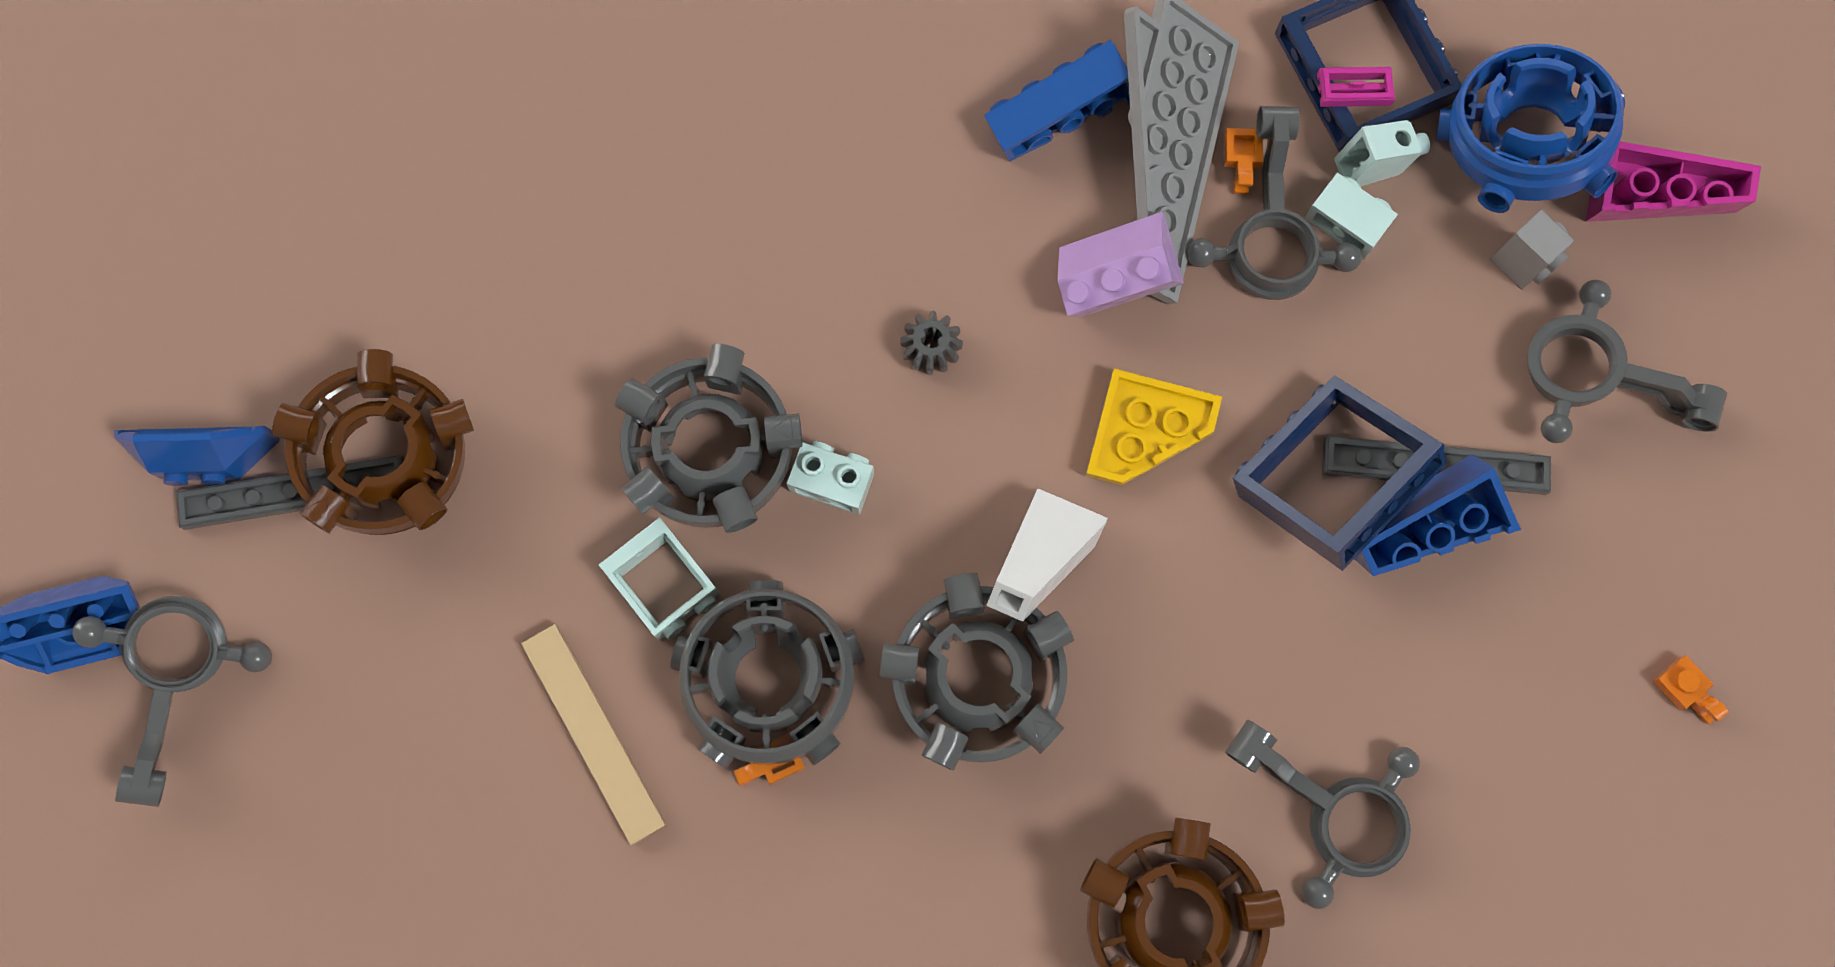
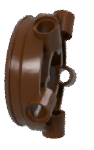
[272,349,474,535]
[1080,818,1285,967]

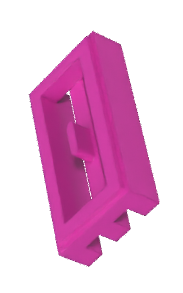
[1317,67,1395,107]

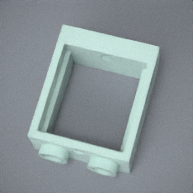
[599,517,720,640]

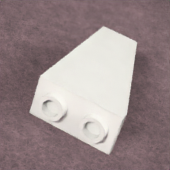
[986,489,1108,621]

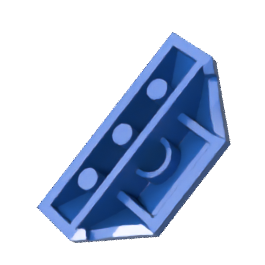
[114,426,279,486]
[0,576,140,674]

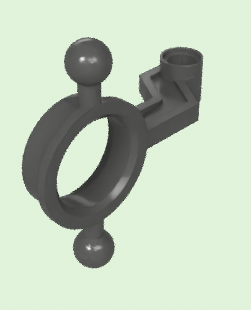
[1187,106,1362,300]
[1527,280,1727,443]
[72,596,272,807]
[1225,720,1420,909]

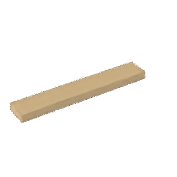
[521,624,667,846]

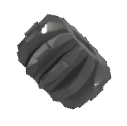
[900,311,963,375]

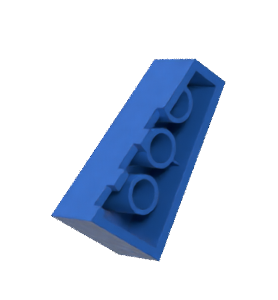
[984,40,1130,161]
[1354,454,1521,576]

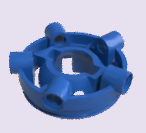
[1436,44,1625,213]

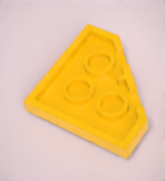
[1085,368,1222,486]

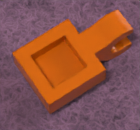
[1224,128,1263,195]
[1653,655,1729,724]
[733,732,805,786]

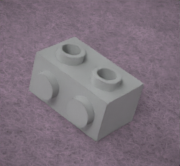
[1490,209,1575,289]

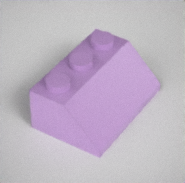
[1058,212,1184,317]

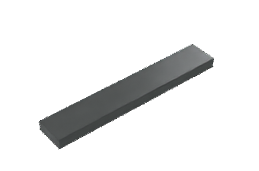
[1322,436,1551,495]
[177,455,404,530]

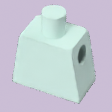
[1334,120,1430,186]

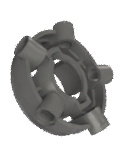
[615,344,803,533]
[880,573,1074,771]
[670,580,865,769]

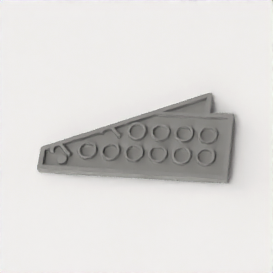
[1124,0,1239,304]

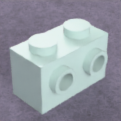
[787,441,874,516]

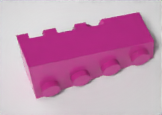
[1586,141,1761,222]

